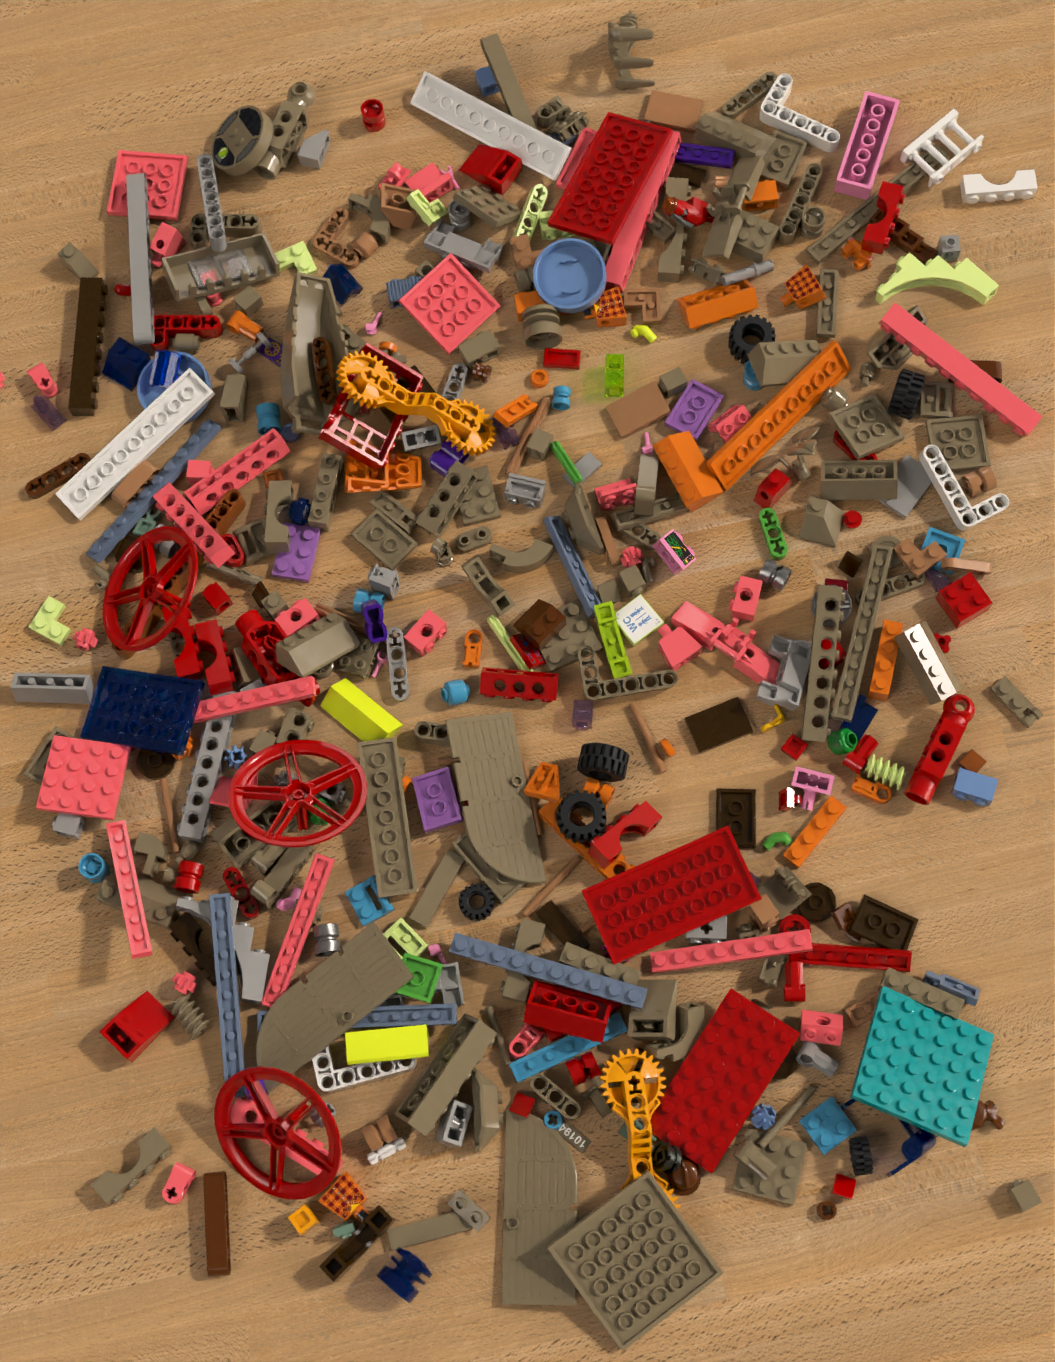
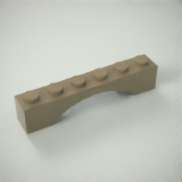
[658,177,691,282]

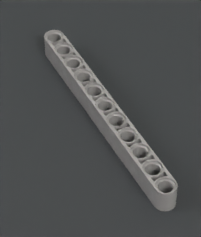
[126,173,155,345]

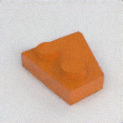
[524,762,560,803]

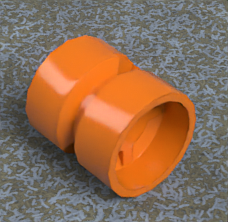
[582,777,615,810]

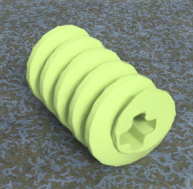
[863,754,907,791]

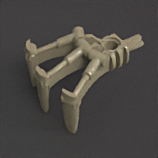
[608,11,655,90]

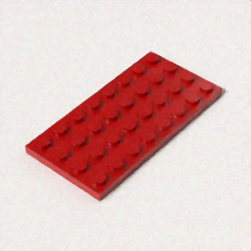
[547,112,673,246]
[581,826,762,965]
[650,988,801,1174]

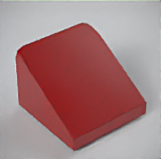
[509,1092,536,1119]
[831,1173,856,1200]

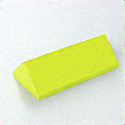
[320,678,403,742]
[345,1024,429,1065]

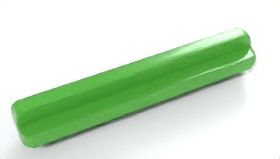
[550,441,583,484]

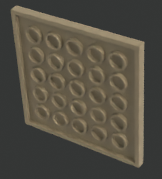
[547,1170,723,1352]

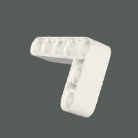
[759,73,840,153]
[919,445,1009,531]
[312,1045,417,1093]

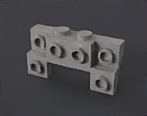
[424,219,505,273]
[756,635,812,711]
[383,962,465,1006]

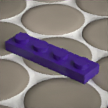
[675,143,735,169]

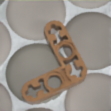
[313,207,359,269]

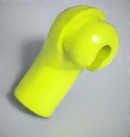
[630,325,657,343]

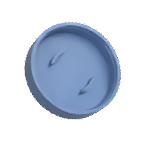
[533,238,607,313]
[137,351,212,424]

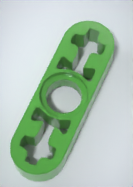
[759,508,787,560]

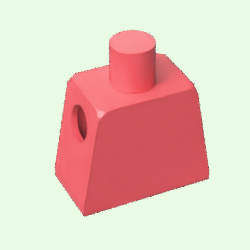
[150,222,186,268]
[658,624,702,671]

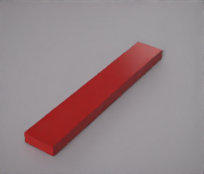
[788,943,912,972]

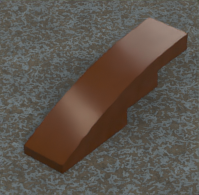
[870,208,938,265]

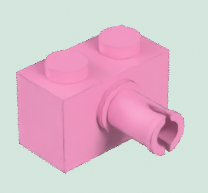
[791,766,835,811]

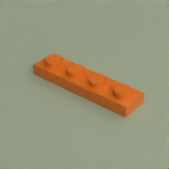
[783,796,847,868]

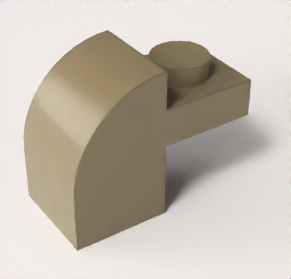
[133,832,168,879]

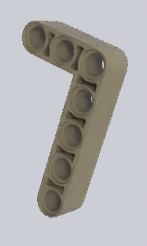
[577,645,678,701]

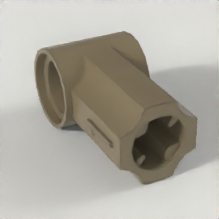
[250,844,288,876]
[733,1139,777,1181]

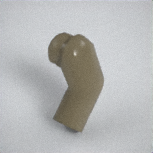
[641,557,656,583]
[92,564,110,591]

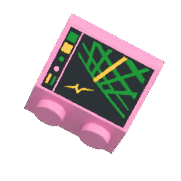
[652,529,696,575]

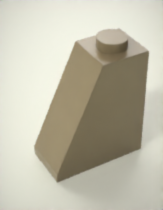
[220,373,248,423]

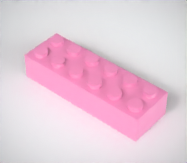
[834,91,900,200]

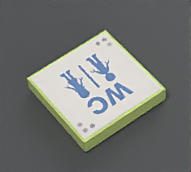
[616,594,664,646]

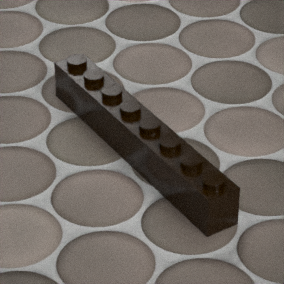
[68,277,108,416]

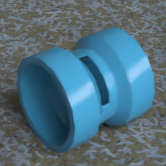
[552,386,571,410]

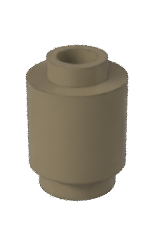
[173,334,200,352]

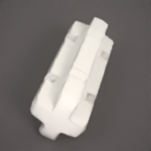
[367,1137,406,1165]

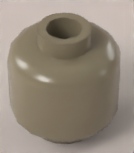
[821,386,849,412]

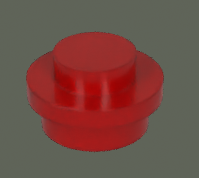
[843,510,862,529]

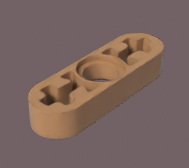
[595,515,621,567]
[941,558,991,575]

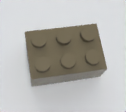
[722,210,780,264]

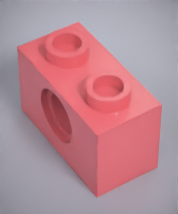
[729,576,763,622]
[274,598,320,637]
[404,609,447,657]
[799,1010,843,1046]

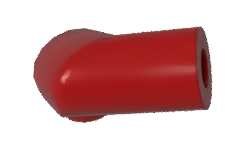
[114,283,131,296]

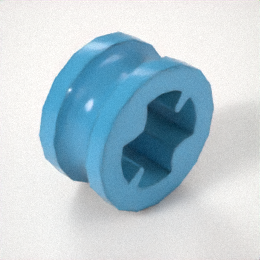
[544,1110,563,1130]

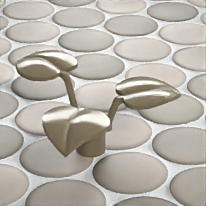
[750,426,820,481]

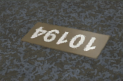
[556,1119,592,1153]

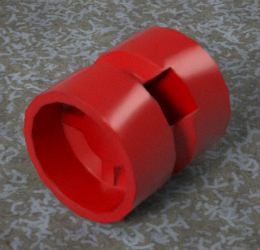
[361,99,386,132]
[174,860,205,894]
[565,1050,601,1087]

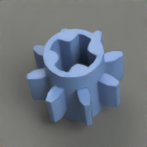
[223,745,248,770]
[751,1103,776,1131]

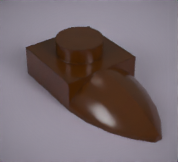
[830,903,861,943]

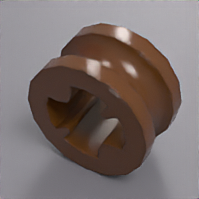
[817,1201,837,1220]

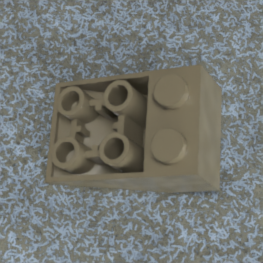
[628,979,678,1041]

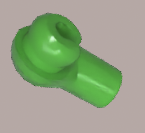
[761,832,792,851]

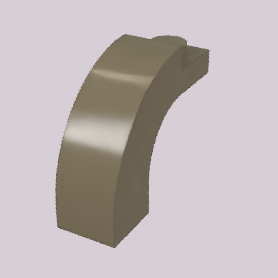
[644,1001,704,1062]

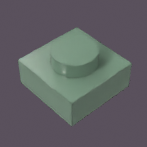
[332,1220,356,1239]

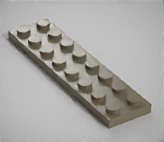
[357,737,418,898]

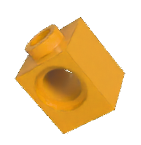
[288,1204,320,1235]

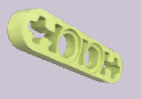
[513,184,548,242]

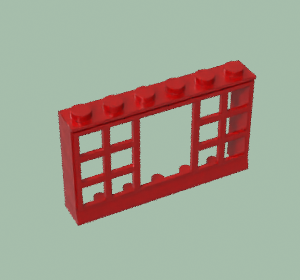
[318,342,424,472]

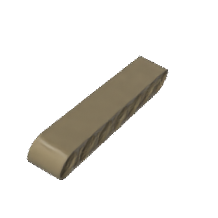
[480,33,537,130]

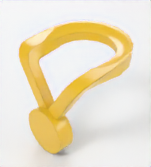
[760,704,786,733]

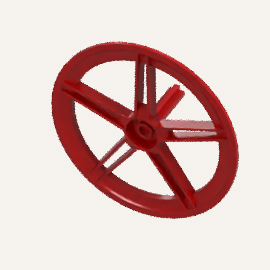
[102,526,198,652]
[228,740,367,848]
[214,1066,342,1200]

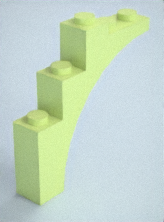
[875,253,999,305]

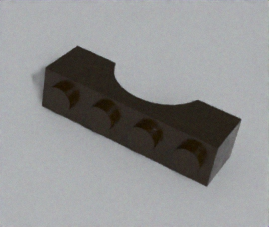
[169,913,240,987]
[319,1205,396,1283]

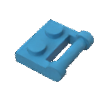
[345,875,395,927]

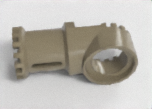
[430,537,453,567]

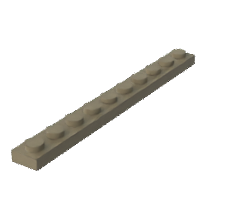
[806,143,948,265]
[832,544,893,723]

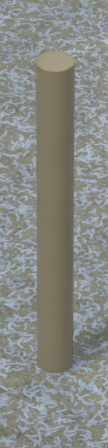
[757,1085,816,1149]

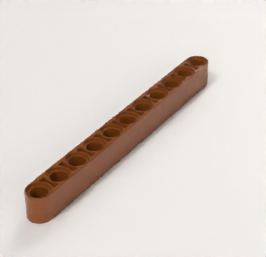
[112,489,246,659]

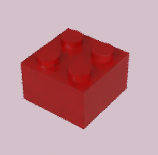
[935,572,993,629]

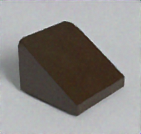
[838,551,863,578]
[252,581,269,609]

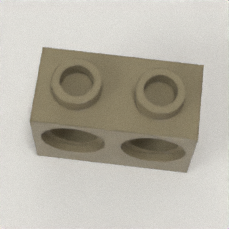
[276,707,315,744]

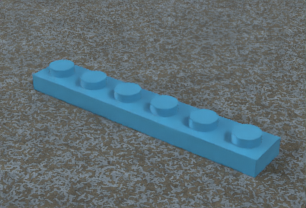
[509,1012,628,1083]

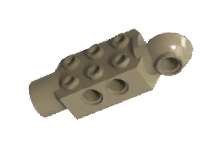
[253,81,316,180]

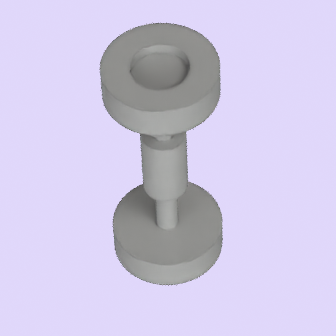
[228,332,272,374]

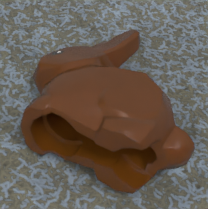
[971,1100,1005,1131]

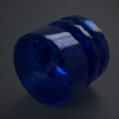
[376,1247,433,1304]

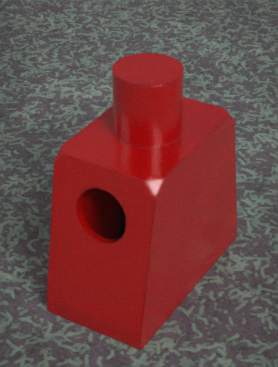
[754,468,791,509]

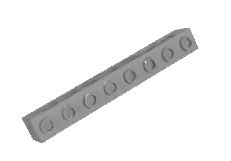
[177,691,237,844]

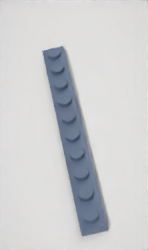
[86,419,222,564]
[209,893,246,1097]
[449,933,648,1010]
[257,1003,457,1032]

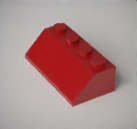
[523,980,613,1043]

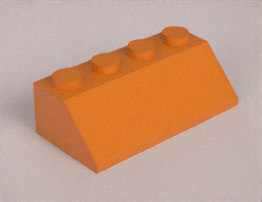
[676,280,759,329]
[652,431,724,512]

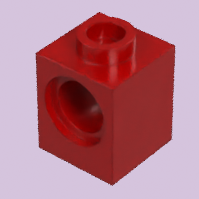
[201,582,233,616]

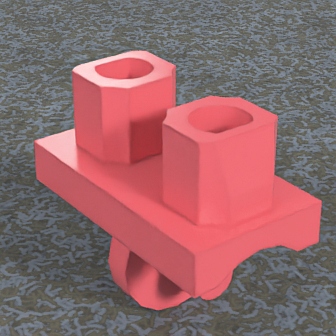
[378,162,411,190]

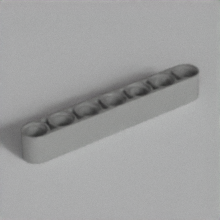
[197,154,227,252]

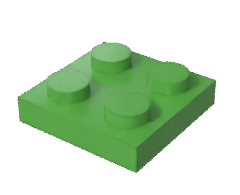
[395,952,443,1004]

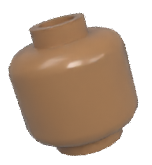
[352,231,378,259]

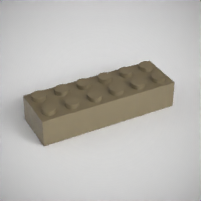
[394,1013,497,1136]

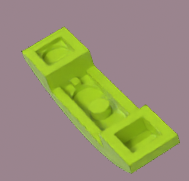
[593,601,632,679]

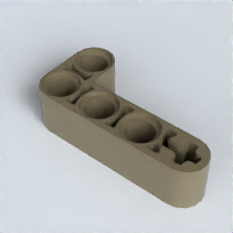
[190,213,263,250]
[634,454,659,516]
[250,845,316,909]

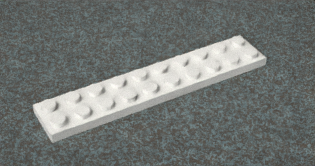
[410,71,572,181]
[55,368,215,520]

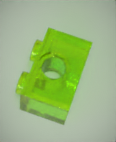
[605,354,624,397]

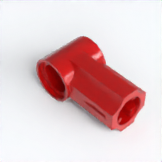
[842,734,879,775]
[784,961,806,1002]

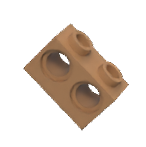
[746,893,780,931]

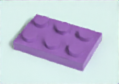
[664,379,724,442]
[272,523,321,583]
[412,766,463,833]

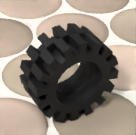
[458,883,495,921]
[849,1136,873,1176]

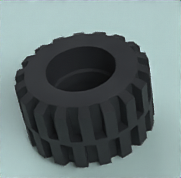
[728,314,776,364]
[888,369,925,420]
[577,743,629,782]
[557,790,606,844]

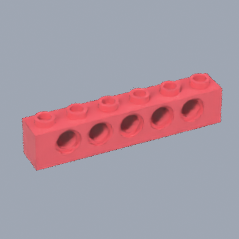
[183,428,291,516]
[152,482,235,568]
[231,1096,344,1183]

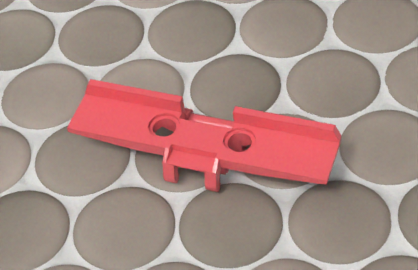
[671,601,780,684]

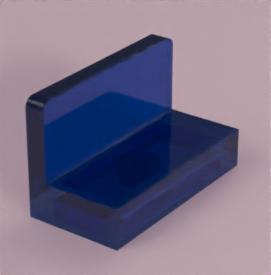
[323,264,363,305]
[149,349,182,389]
[839,694,878,742]

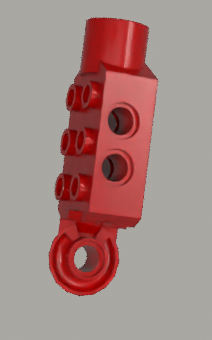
[235,610,320,707]
[904,694,975,805]

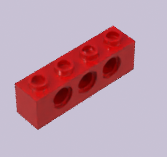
[479,667,559,703]

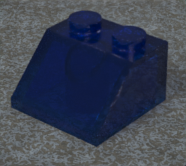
[102,337,151,391]

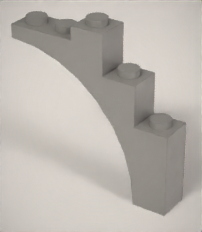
[175,896,270,1005]

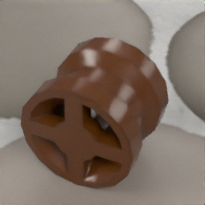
[472,362,492,383]

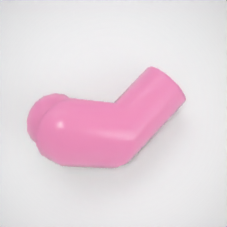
[276,887,302,911]

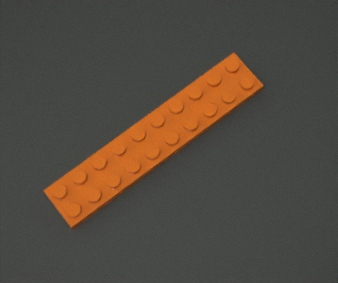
[706,341,852,491]

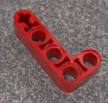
[151,315,223,354]

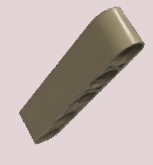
[778,163,822,245]

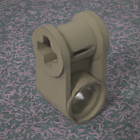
[537,96,571,128]

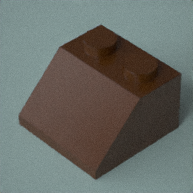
[513,599,566,651]

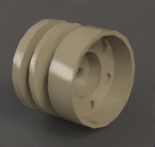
[521,304,562,350]

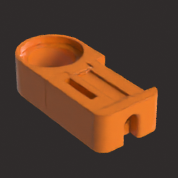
[462,629,483,669]
[851,774,892,804]

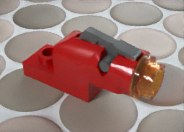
[662,196,715,229]

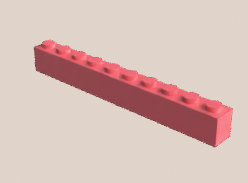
[605,131,682,294]
[879,303,1043,437]

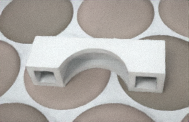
[960,169,1037,204]

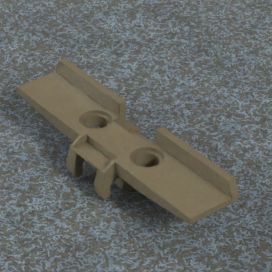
[702,156,764,259]

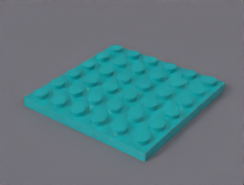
[850,986,994,1147]

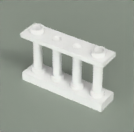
[900,109,984,188]

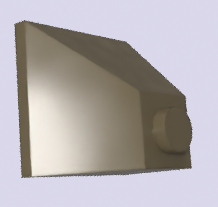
[799,496,844,547]

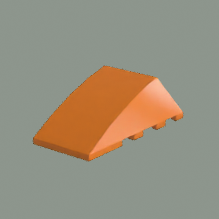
[344,439,422,493]

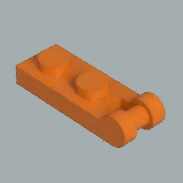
[493,394,539,428]

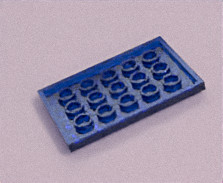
[80,666,205,756]

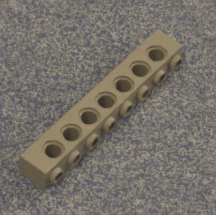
[801,585,846,743]

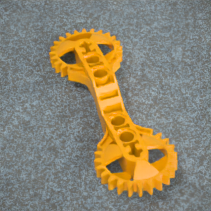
[336,351,496,457]
[599,1049,681,1209]

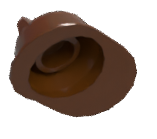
[666,1154,700,1196]

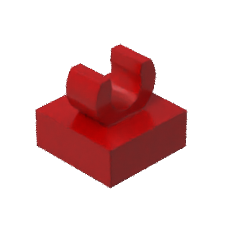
[779,788,802,812]

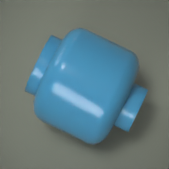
[441,679,470,706]

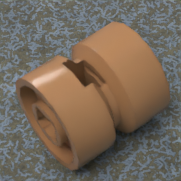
[962,465,997,497]
[361,1115,399,1152]

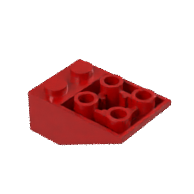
[459,144,522,196]
[100,991,175,1063]

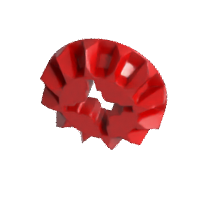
[779,914,811,935]

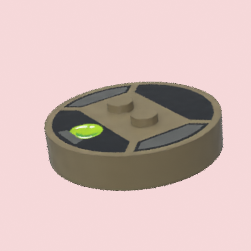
[211,105,273,176]

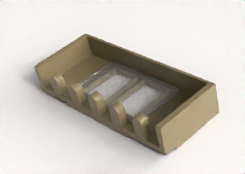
[162,233,280,302]

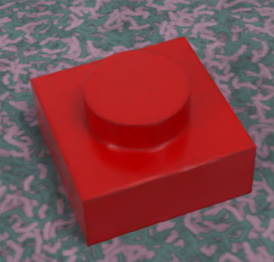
[781,733,808,761]

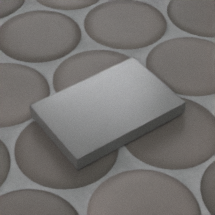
[876,455,932,519]

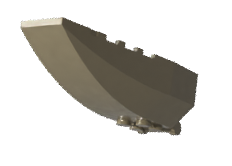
[280,272,362,435]

